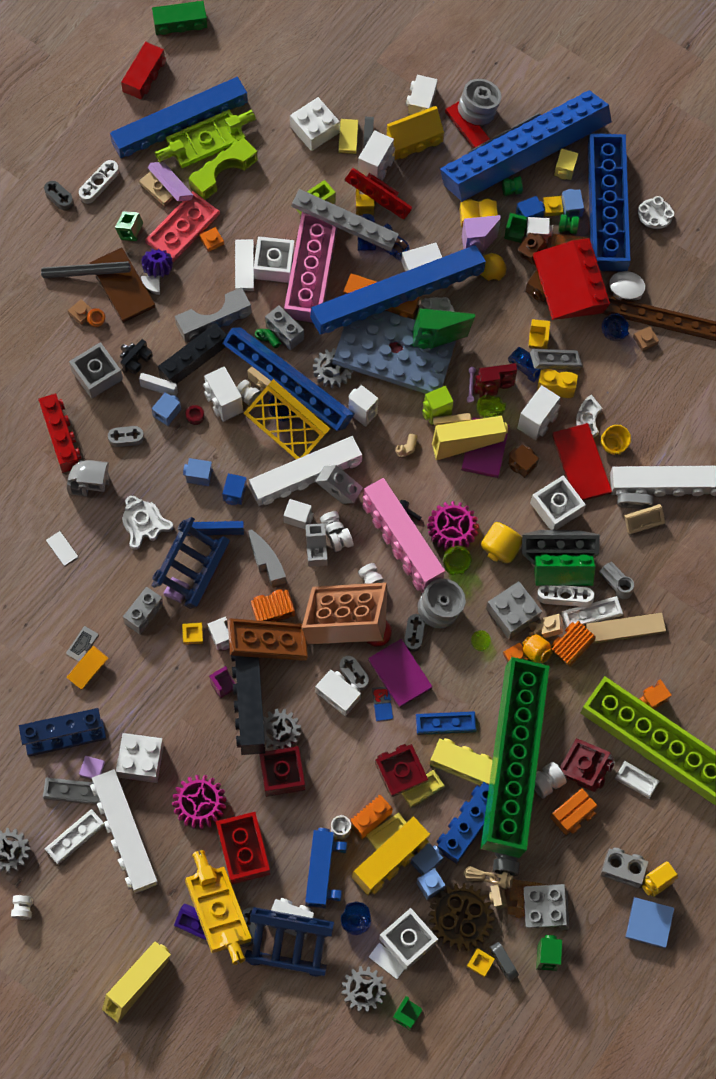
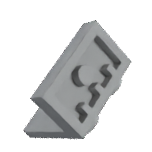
[524,884,570,930]

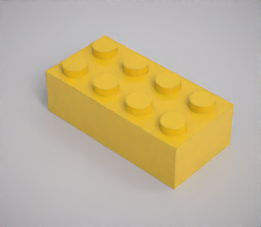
[352,816,430,895]

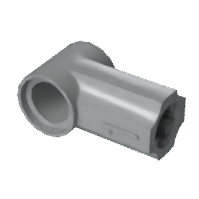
[599,561,634,599]

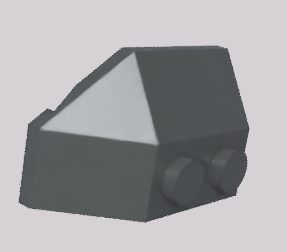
[522,530,600,565]

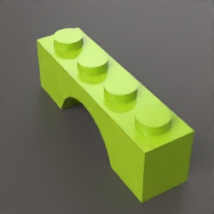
[189,137,258,200]

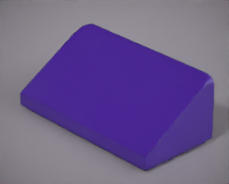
[174,904,207,940]

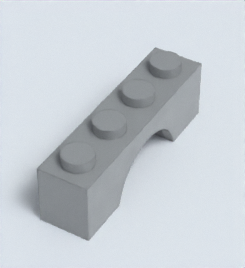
[175,287,252,342]

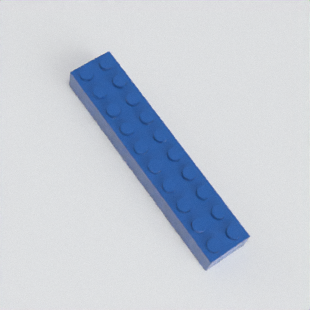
[440,90,612,201]

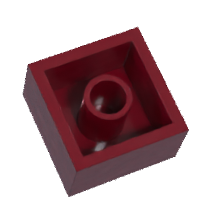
[259,746,305,797]

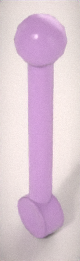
[467,367,476,404]

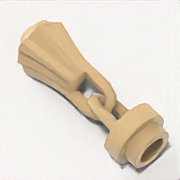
[464,866,513,889]

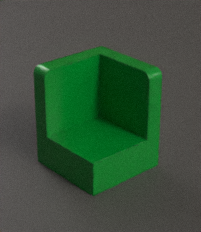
[504,213,527,243]
[392,996,422,1031]

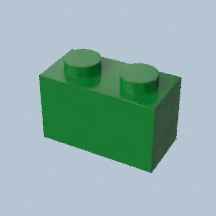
[536,935,562,971]

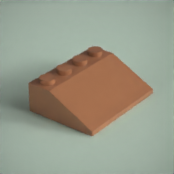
[302,583,387,644]

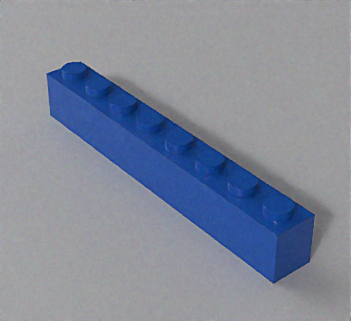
[110,76,248,158]
[222,327,355,431]

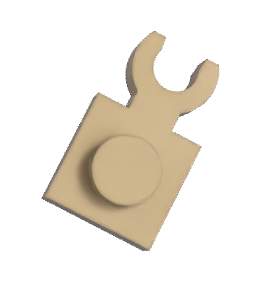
[529,614,563,638]

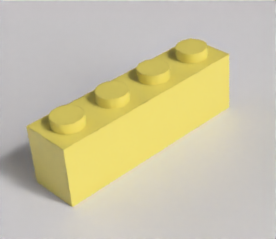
[430,739,493,786]

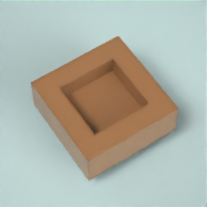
[68,299,92,325]
[633,326,659,351]

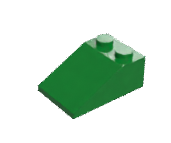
[413,308,475,349]

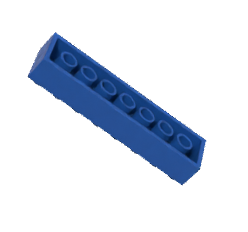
[587,134,630,272]

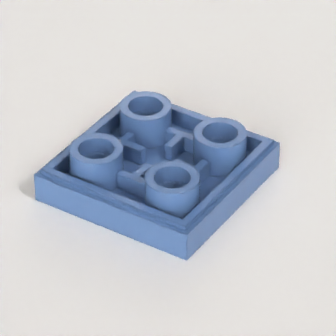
[625,897,674,949]

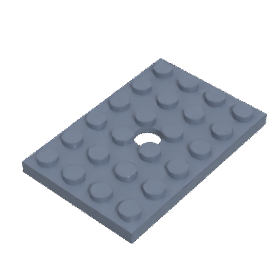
[332,310,456,394]

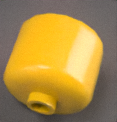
[481,522,522,563]

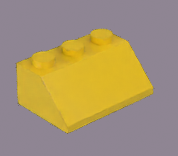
[386,106,444,160]

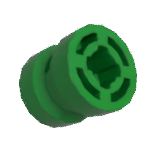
[502,176,523,196]
[558,214,579,235]

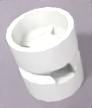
[534,762,567,798]

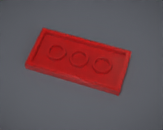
[552,423,612,501]

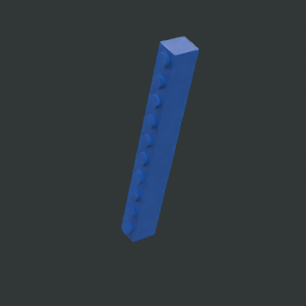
[310,245,486,335]

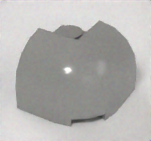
[67,460,110,497]

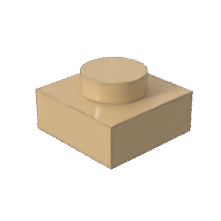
[489,885,508,909]

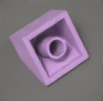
[462,215,501,254]

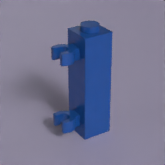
[305,828,347,909]

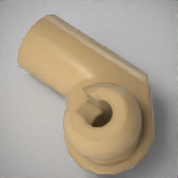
[395,434,418,457]

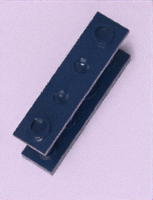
[151,517,230,609]
[19,708,107,757]
[244,907,334,977]

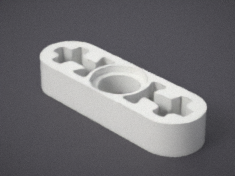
[79,160,119,204]
[538,586,594,607]

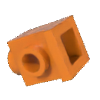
[639,679,672,709]

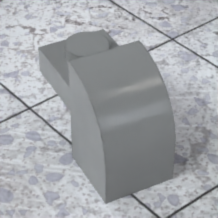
[306,523,328,567]

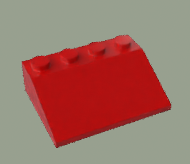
[533,238,610,320]

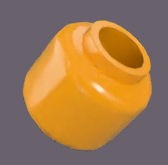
[523,635,552,663]

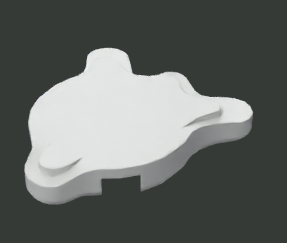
[122,496,173,550]

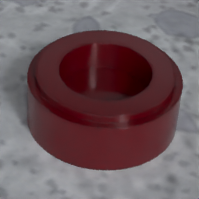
[186,405,205,425]

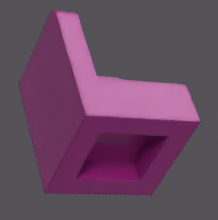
[209,666,235,698]

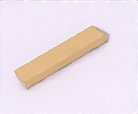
[586,613,666,644]

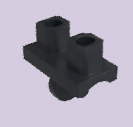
[120,339,153,375]

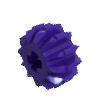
[142,249,173,278]

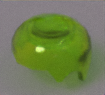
[476,396,506,418]
[442,546,472,576]

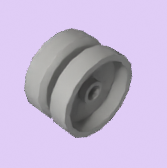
[458,79,502,125]
[417,578,466,628]

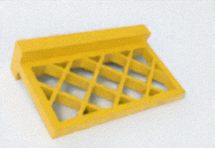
[243,379,330,459]

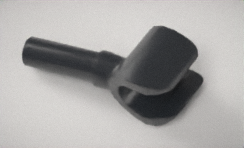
[400,500,422,521]

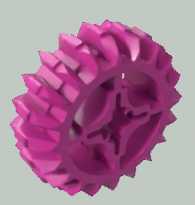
[427,501,479,552]
[172,775,227,829]

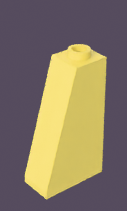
[432,416,508,460]
[102,942,171,1023]

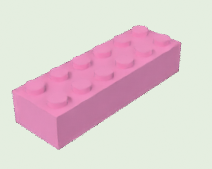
[284,212,338,322]
[362,478,445,593]

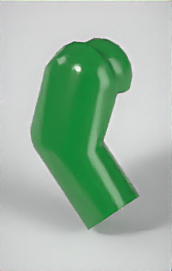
[255,329,281,349]

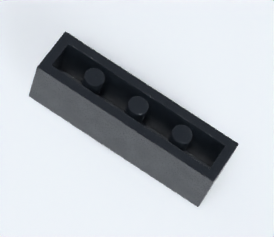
[158,323,227,384]

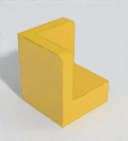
[356,189,374,215]
[528,319,550,349]

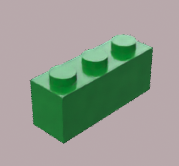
[152,0,207,35]
[534,555,595,586]

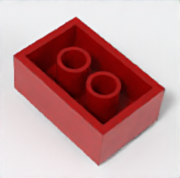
[216,812,270,885]

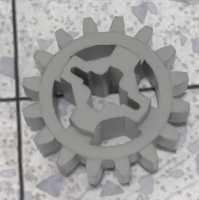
[313,348,353,388]
[263,709,301,750]
[0,828,31,873]
[341,966,386,1013]

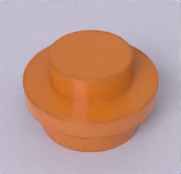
[87,308,106,327]

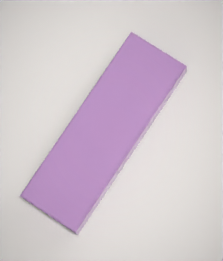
[148,162,193,201]

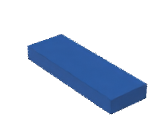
[187,521,244,536]
[416,711,476,735]

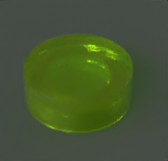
[471,630,491,651]

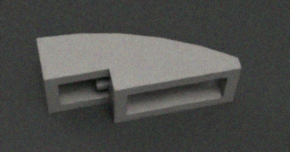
[248,530,286,587]

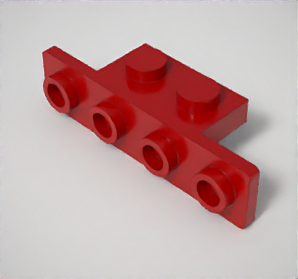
[344,168,412,220]

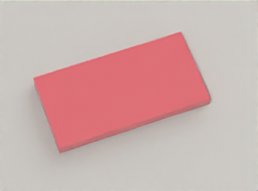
[145,191,220,263]

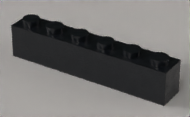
[231,655,266,755]

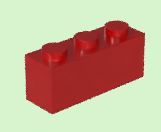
[121,41,166,100]

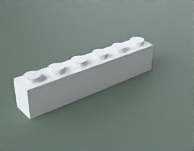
[249,436,362,506]
[610,466,716,496]
[90,769,158,894]

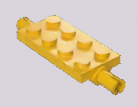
[185,850,252,965]

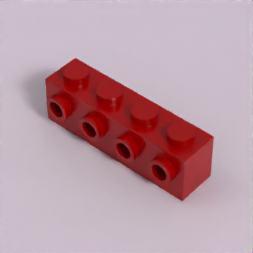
[38,393,82,473]

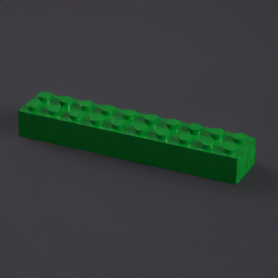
[481,657,550,858]

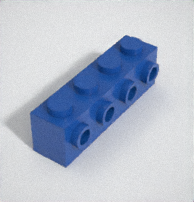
[436,782,489,864]

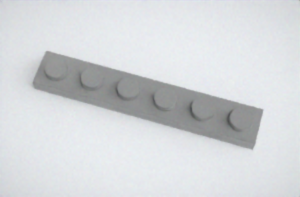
[291,189,399,252]

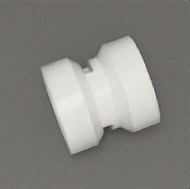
[237,380,261,406]
[320,511,345,537]
[329,528,354,552]
[358,563,384,584]
[331,815,351,840]
[11,895,33,920]

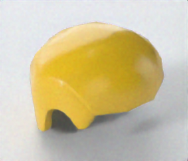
[480,253,507,281]
[600,425,631,455]

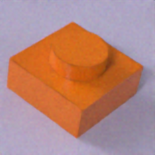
[200,227,224,252]
[503,643,530,662]

